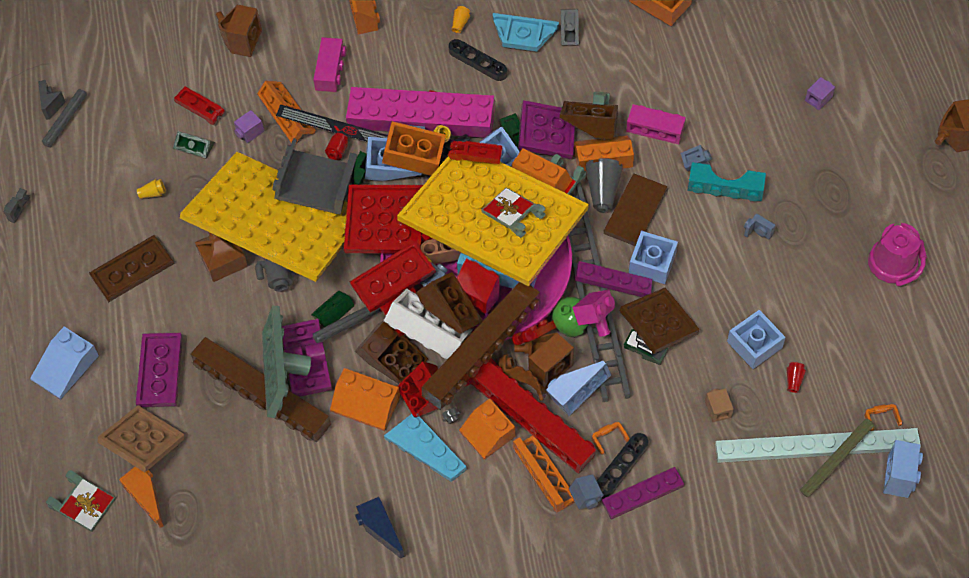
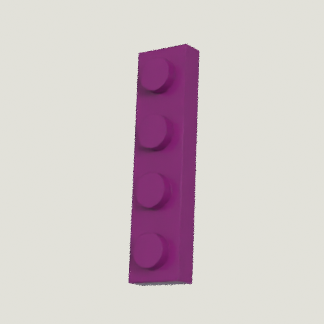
[575,261,652,297]
[602,467,684,520]

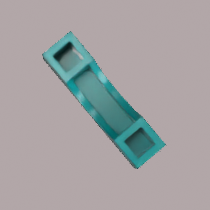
[687,162,766,201]

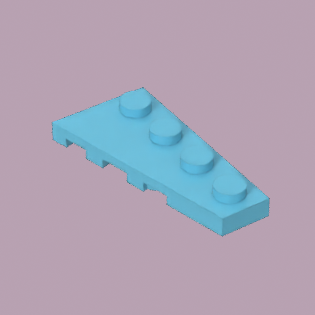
[384,414,467,482]

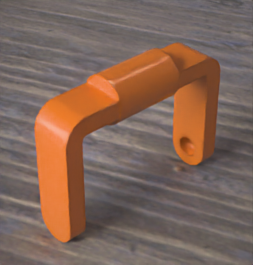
[864,404,902,431]
[592,422,630,455]

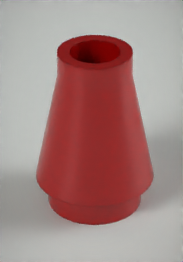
[786,362,806,393]

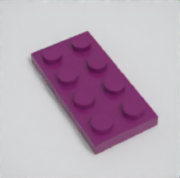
[136,333,182,407]

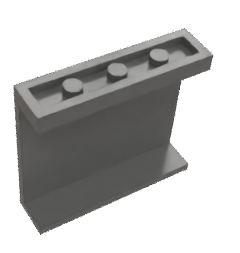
[272,138,358,215]

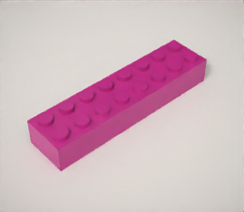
[346,87,495,138]

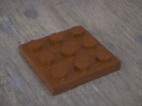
[619,287,700,354]

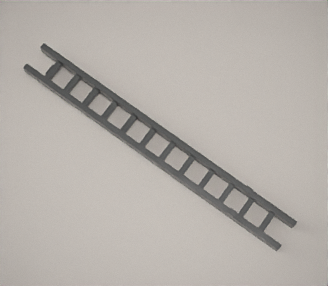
[568,181,630,402]

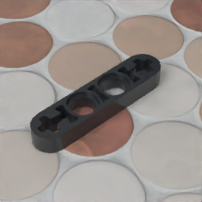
[448,39,507,81]
[597,433,648,499]

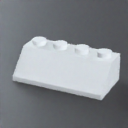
[384,289,474,359]

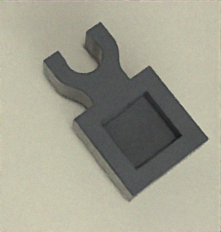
[3,188,30,223]

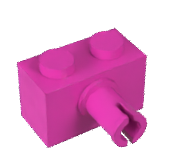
[572,290,615,337]

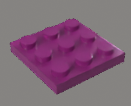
[518,100,575,159]

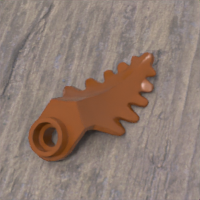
[499,354,547,401]

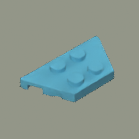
[493,13,559,52]

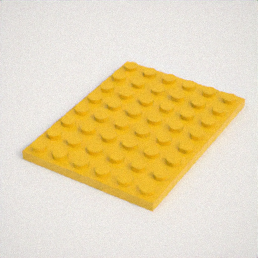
[180,152,348,282]
[397,157,589,286]

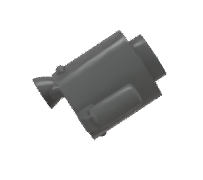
[255,259,296,292]

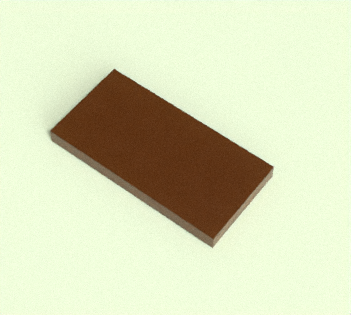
[603,173,667,246]
[89,235,174,303]

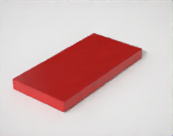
[349,242,436,313]

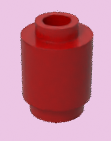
[325,133,348,160]

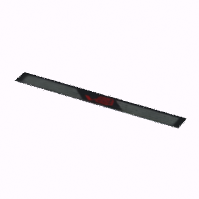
[276,104,388,142]

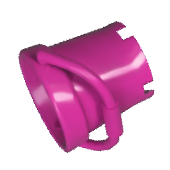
[868,223,927,287]

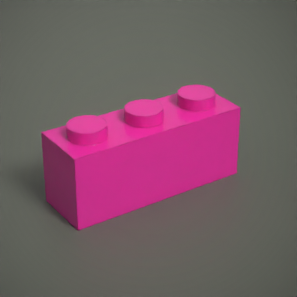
[313,37,347,92]
[626,104,686,145]

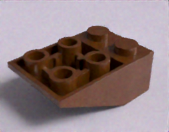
[355,320,428,384]

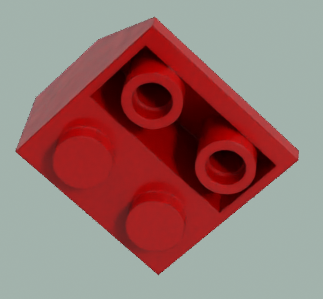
[457,258,499,314]
[397,361,439,417]

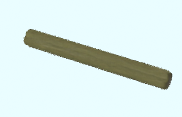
[800,419,874,497]

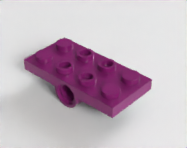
[281,319,332,397]

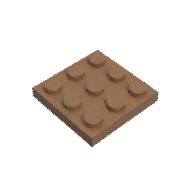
[98,406,185,472]

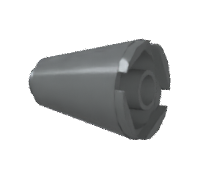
[586,158,623,212]

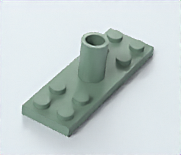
[262,305,311,418]

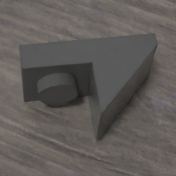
[560,9,579,45]
[38,80,65,120]

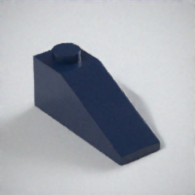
[355,497,405,558]

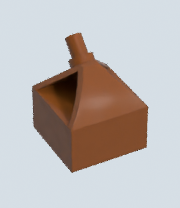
[216,4,262,57]
[935,99,969,152]
[195,232,248,282]
[515,333,574,390]

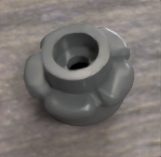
[442,407,461,424]

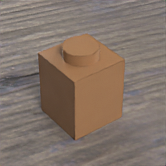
[705,388,734,423]

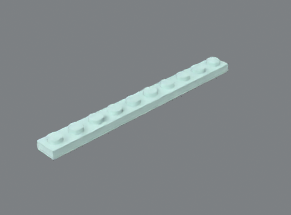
[715,428,921,463]

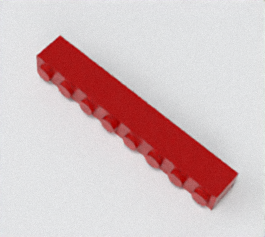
[468,361,596,474]

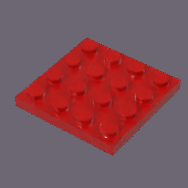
[344,185,423,253]

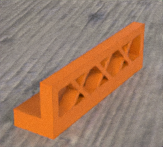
[257,81,316,143]
[513,436,575,513]

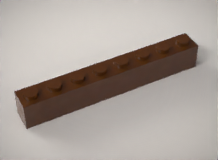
[422,282,541,410]
[190,337,331,442]

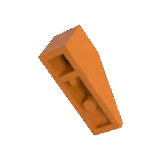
[119,467,164,528]

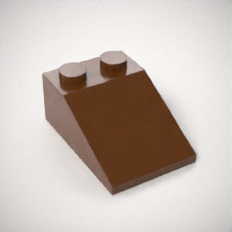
[559,101,618,141]
[416,272,483,334]

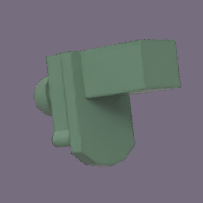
[593,92,610,105]

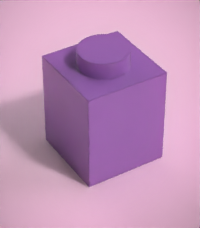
[805,77,835,110]
[234,110,264,143]

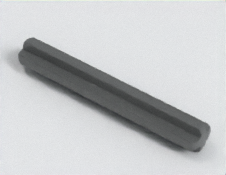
[42,89,87,147]
[313,307,380,343]

